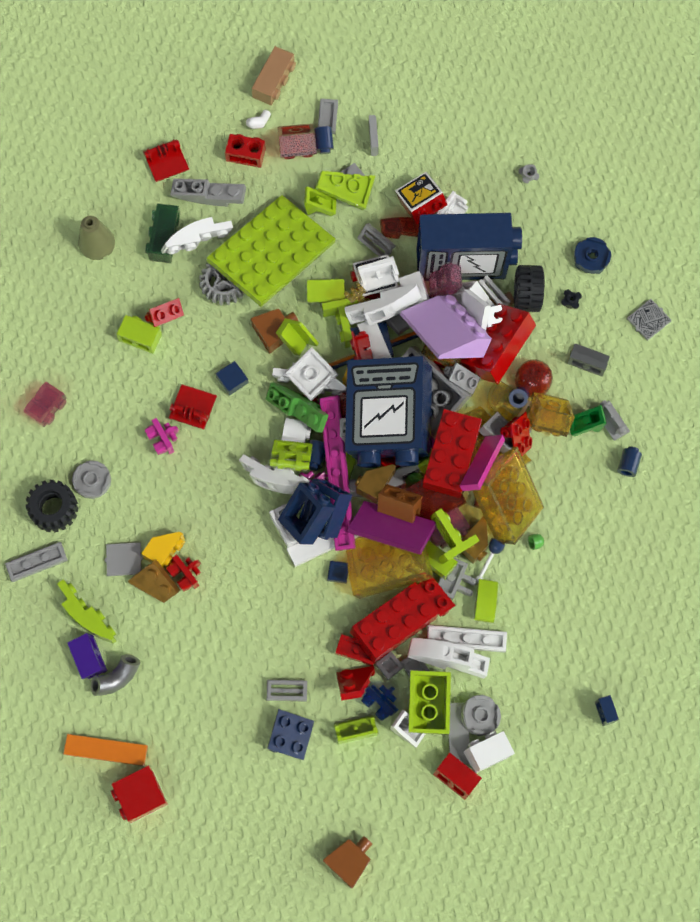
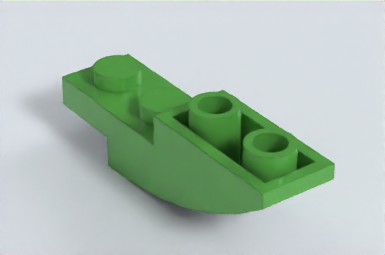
[266,382,329,432]

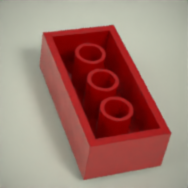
[460,303,536,384]
[423,409,482,498]
[350,582,439,663]

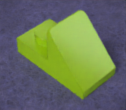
[304,186,336,216]

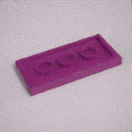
[348,500,436,555]

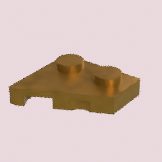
[128,559,180,603]

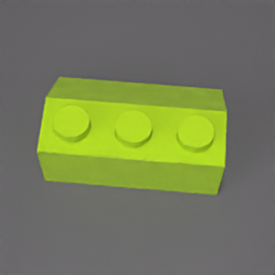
[408,670,451,735]

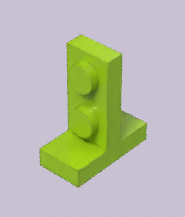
[322,297,360,348]
[430,508,480,564]

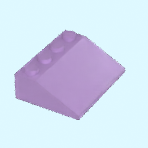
[400,295,492,359]

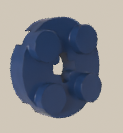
[574,237,611,274]

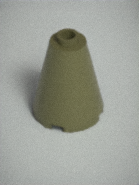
[78,216,115,260]

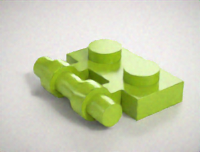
[270,440,312,471]

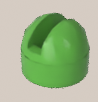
[528,534,544,550]

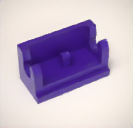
[67,633,108,679]

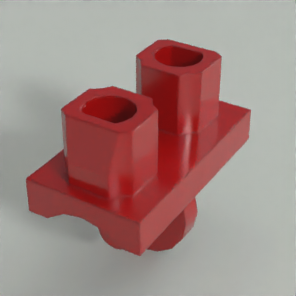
[166,554,201,592]

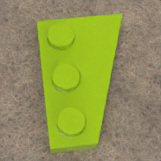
[315,171,375,210]

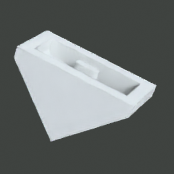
[390,710,425,748]

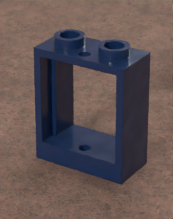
[299,479,352,540]
[278,482,336,545]

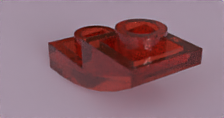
[380,217,419,239]

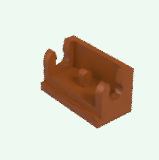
[377,484,422,523]

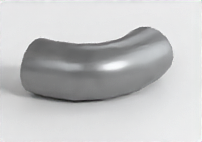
[91,654,140,696]

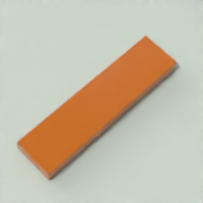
[64,734,148,766]

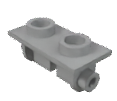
[444,363,480,395]
[600,400,630,441]

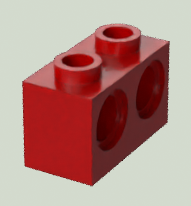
[225,134,266,168]

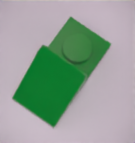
[567,405,607,436]

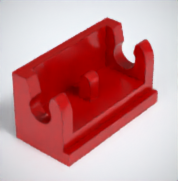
[433,752,482,800]

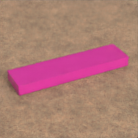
[460,435,505,491]

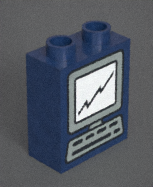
[416,213,522,281]
[345,356,432,468]

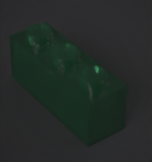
[145,203,180,263]

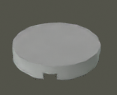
[72,460,111,499]
[461,695,501,736]

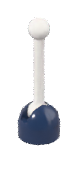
[475,538,505,583]

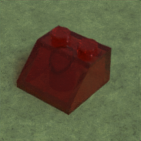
[277,123,317,159]

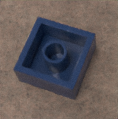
[216,361,249,396]
[595,695,619,726]

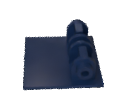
[267,709,314,760]

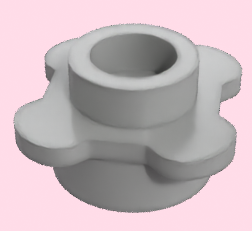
[519,164,539,183]

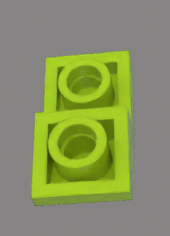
[474,579,498,623]

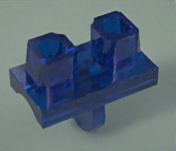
[361,684,399,721]

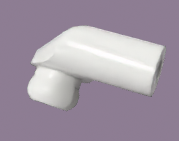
[246,110,271,129]

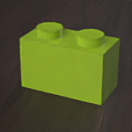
[117,315,162,354]

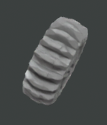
[199,263,244,306]

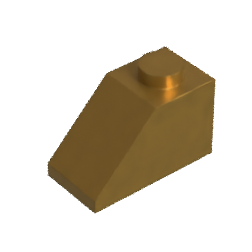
[355,464,396,504]
[461,516,488,564]

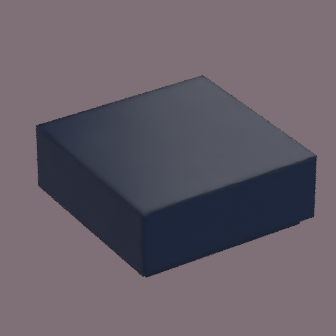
[327,561,349,584]

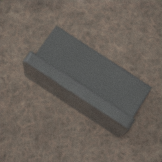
[567,344,610,377]

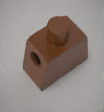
[251,309,298,354]
[323,836,373,888]

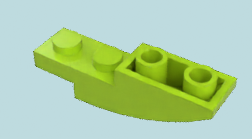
[57,579,117,644]

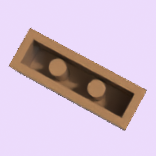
[252,46,296,106]

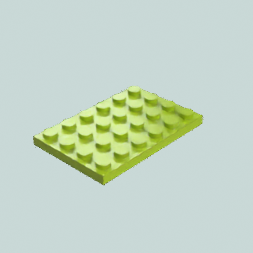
[207,195,336,307]

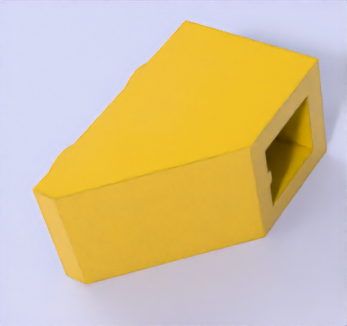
[141,532,185,568]

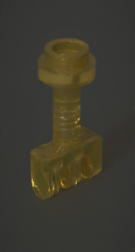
[344,282,371,303]

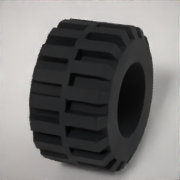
[514,265,545,312]
[26,480,78,533]

